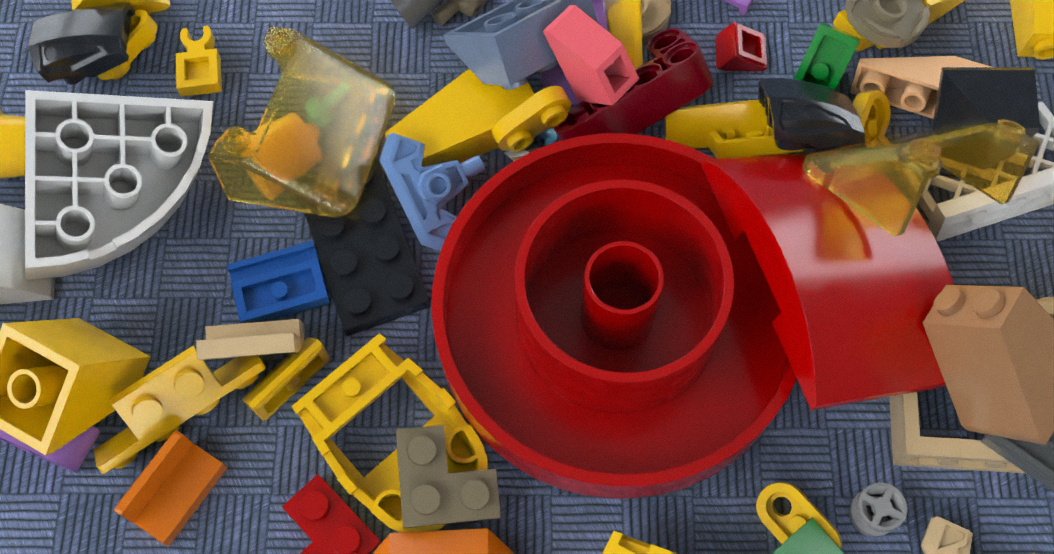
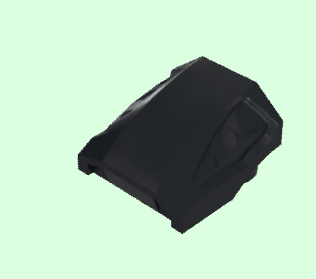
[27,3,135,85]
[758,78,865,151]

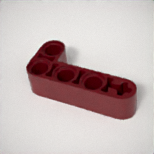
[554,28,714,141]

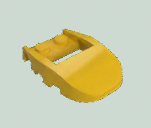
[291,333,488,533]

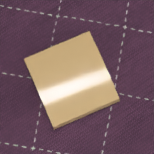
[196,319,305,360]

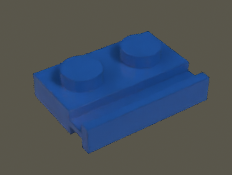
[227,240,331,324]

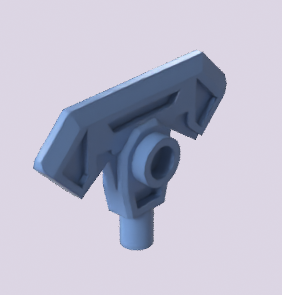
[379,133,485,251]

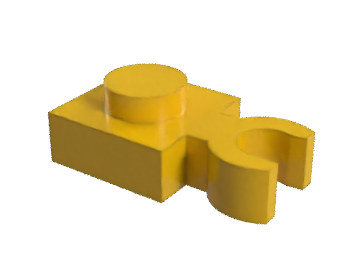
[175,26,222,97]

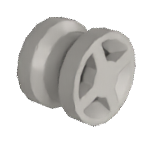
[849,482,908,537]

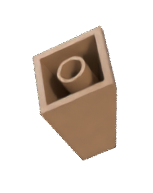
[923,285,1054,445]

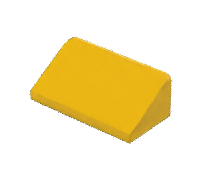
[608,0,643,69]
[242,337,330,421]

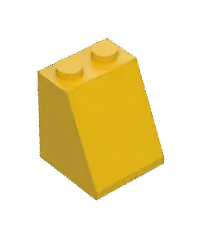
[0,318,151,455]

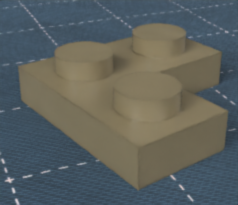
[396,425,501,528]

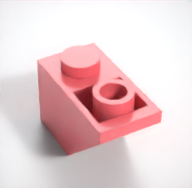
[543,5,639,106]

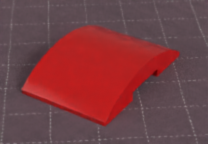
[701,151,954,410]

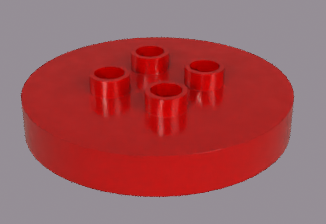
[431,133,797,499]

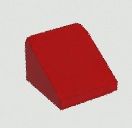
[715,22,767,71]

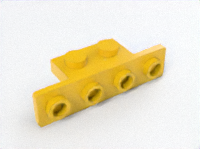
[664,100,803,159]
[93,345,266,474]

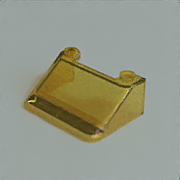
[208,26,396,217]
[802,119,1040,237]

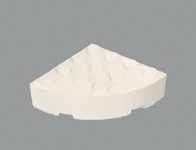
[25,90,213,280]

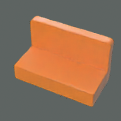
[114,430,228,547]

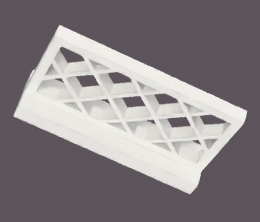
[889,101,1054,242]

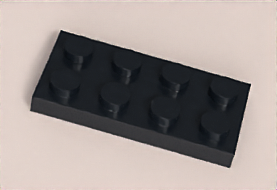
[294,154,430,336]

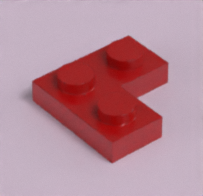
[282,474,382,554]

